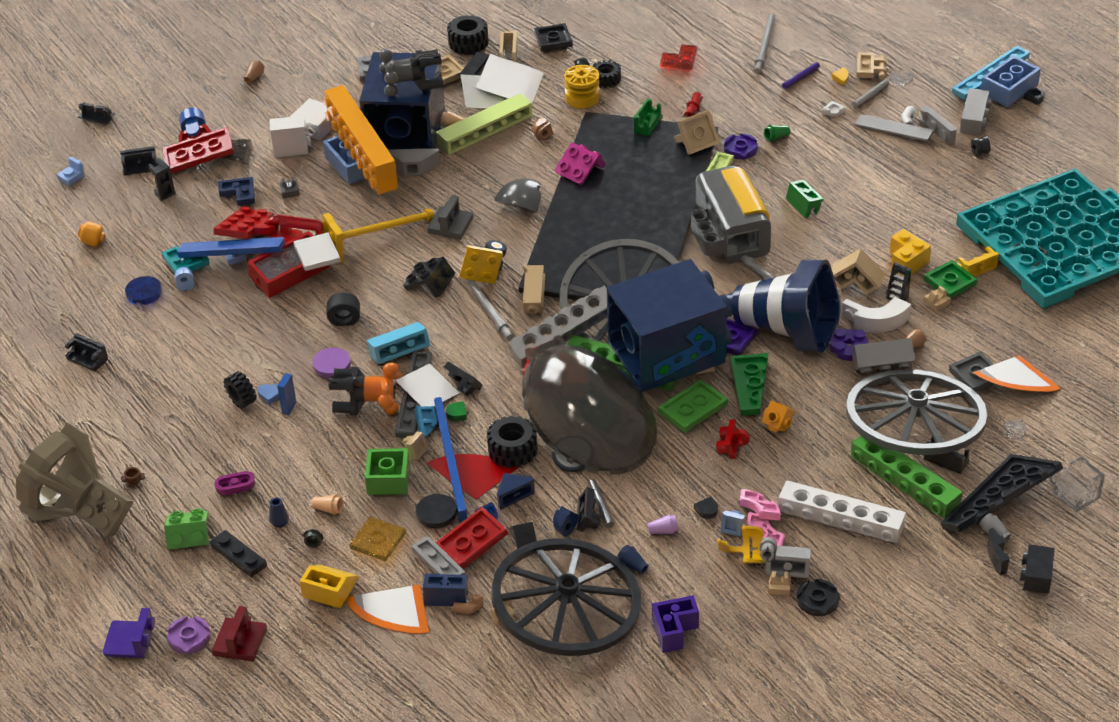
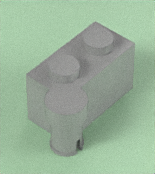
[760,537,811,578]

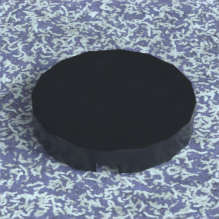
[416,494,457,528]
[797,579,840,616]

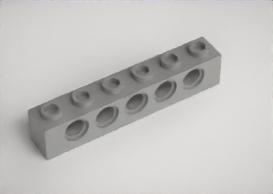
[509,285,607,369]

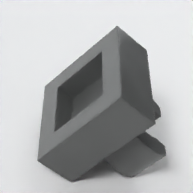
[279,177,300,198]

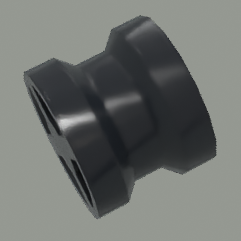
[971,136,991,156]

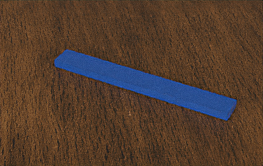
[434,397,468,523]

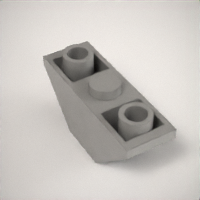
[388,148,440,176]

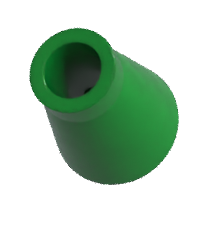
[764,125,791,142]

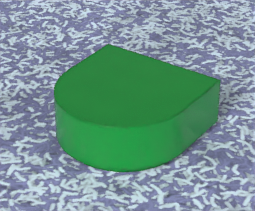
[446,401,467,421]

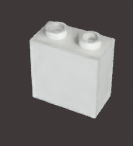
[290,98,333,140]
[270,116,311,158]

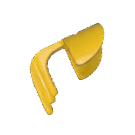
[717,526,765,564]

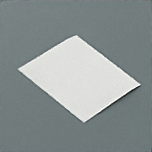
[476,54,544,103]

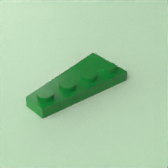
[730,353,768,416]

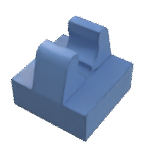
[720,510,745,537]

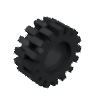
[592,60,621,88]
[223,371,257,409]

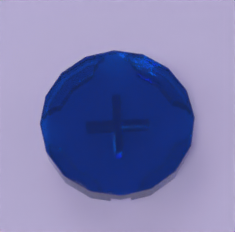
[125,276,162,305]

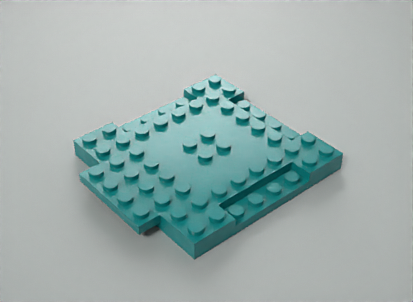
[956,168,1119,309]

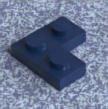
[218,177,255,206]

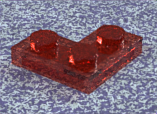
[660,44,698,70]

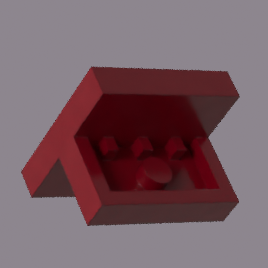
[212,606,267,662]

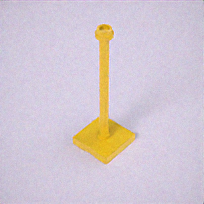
[323,208,434,263]

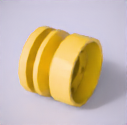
[564,65,600,109]

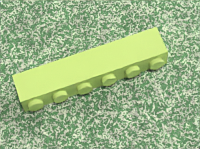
[436,93,532,155]

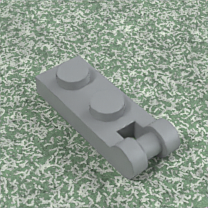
[920,106,957,145]

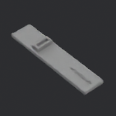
[855,114,934,142]

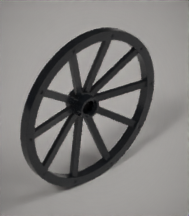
[491,538,641,656]

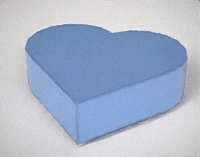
[257,384,279,405]

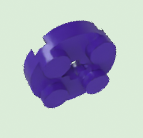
[830,328,868,361]

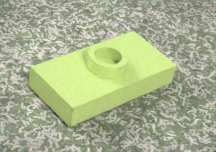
[706,152,734,171]

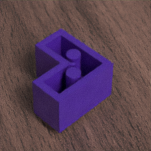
[652,595,699,653]

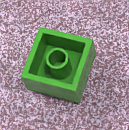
[365,448,410,495]

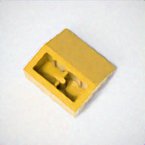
[300,565,359,609]

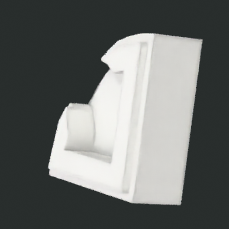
[822,101,846,116]

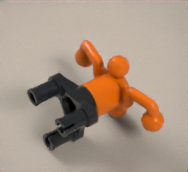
[329,363,403,415]

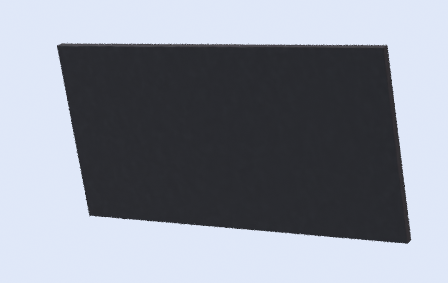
[518,112,719,300]

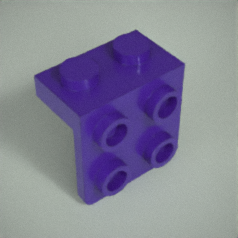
[103,608,155,658]

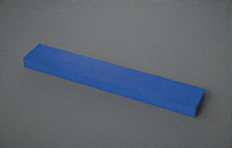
[177,237,285,258]

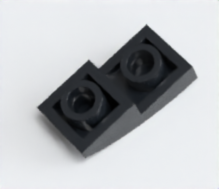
[987,528,1010,576]

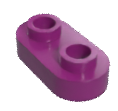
[214,471,255,496]

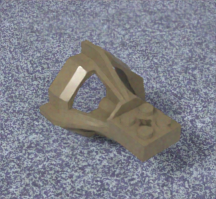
[16,423,134,536]

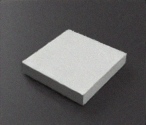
[293,233,340,271]

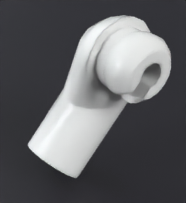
[901,106,917,125]

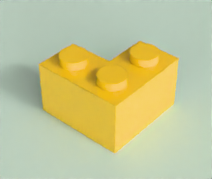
[890,229,931,276]

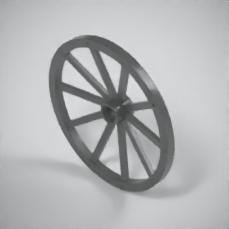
[560,239,680,342]
[846,369,987,455]

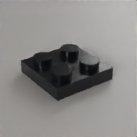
[534,23,573,51]

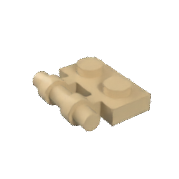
[857,53,887,80]

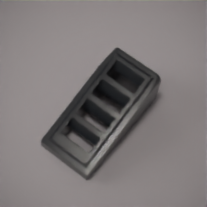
[886,262,911,301]

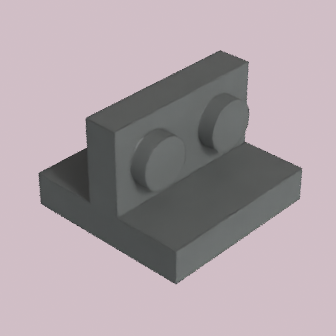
[427,195,474,240]

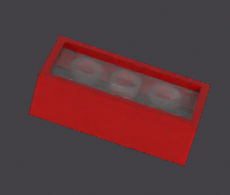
[248,231,330,298]

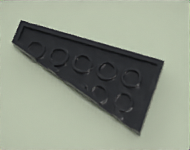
[941,454,1063,533]

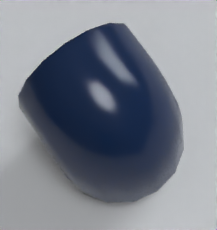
[553,506,580,536]

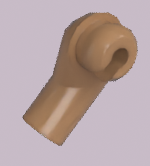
[453,594,484,615]

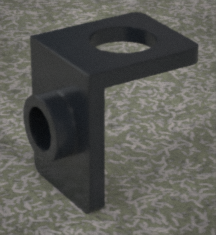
[510,522,537,549]

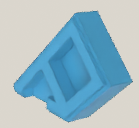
[415,406,438,439]

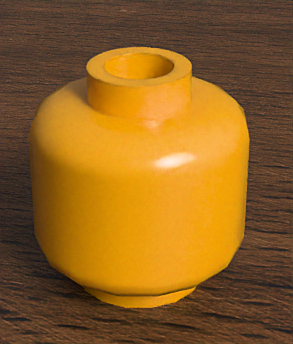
[78,221,106,247]

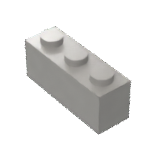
[960,88,992,135]
[851,338,915,374]

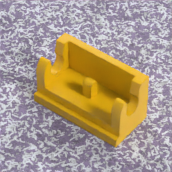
[957,247,999,277]

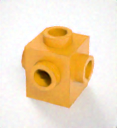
[762,400,795,433]

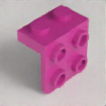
[555,142,606,185]

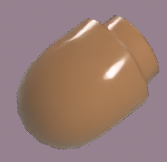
[532,117,554,139]

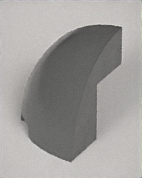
[494,178,541,213]

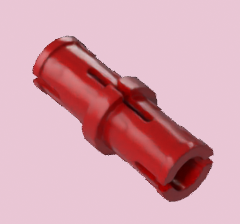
[683,92,703,118]

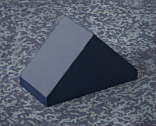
[497,473,535,510]

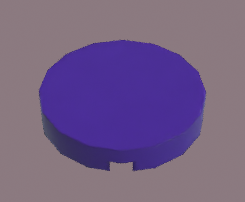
[724,133,758,159]

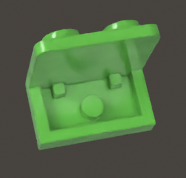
[164,508,209,550]

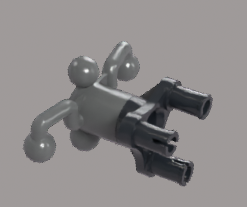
[379,48,444,97]

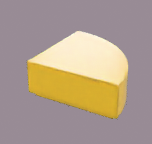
[832,67,848,85]

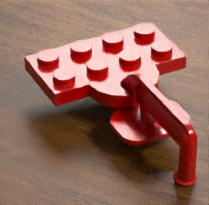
[214,207,324,242]

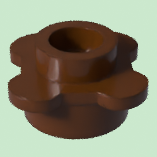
[121,467,145,487]

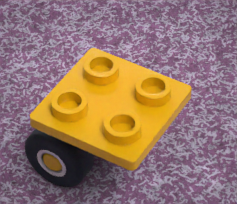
[459,240,507,284]

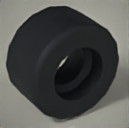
[326,292,360,326]

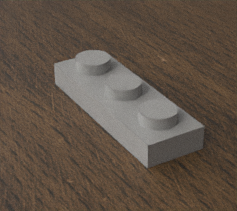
[411,536,465,575]

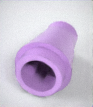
[647,514,679,535]

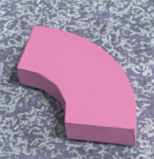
[739,489,781,521]
[748,512,785,546]

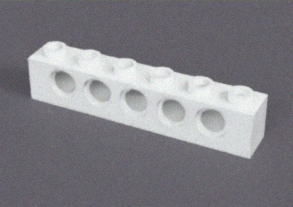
[778,480,906,544]

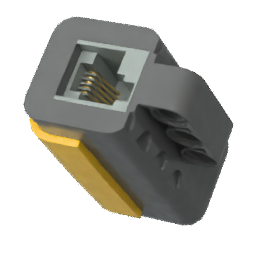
[691,166,771,263]

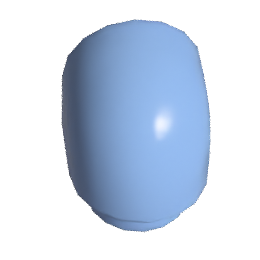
[175,267,195,291]

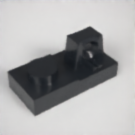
[444,361,483,396]
[576,487,601,532]

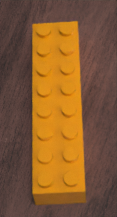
[323,85,398,195]

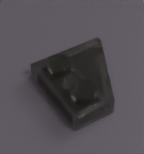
[221,139,252,165]

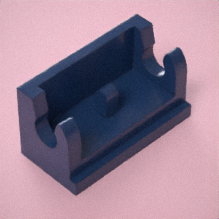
[422,574,468,606]

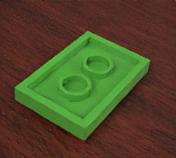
[658,379,728,433]

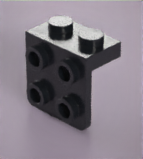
[403,256,455,297]

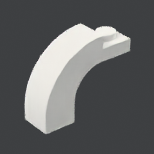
[841,297,911,333]

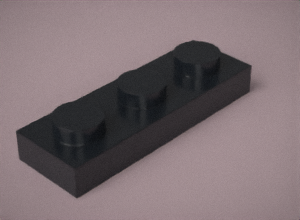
[210,530,267,578]

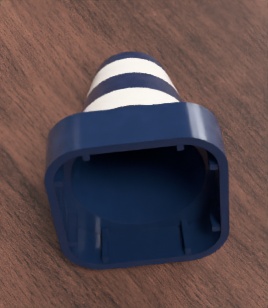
[727,259,841,352]

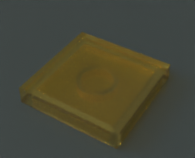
[349,516,406,561]

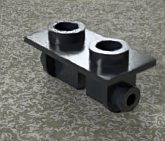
[78,102,115,124]

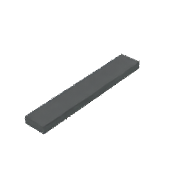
[395,352,432,438]

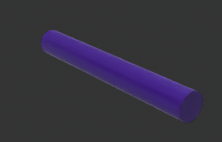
[782,62,820,89]

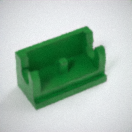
[633,98,663,136]
[785,180,824,218]

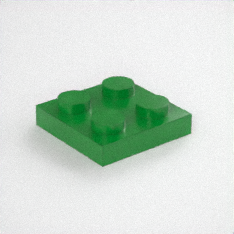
[924,260,977,298]

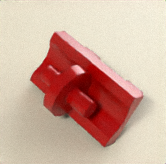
[716,419,750,459]

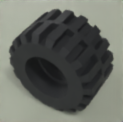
[447,15,489,55]
[487,415,538,468]

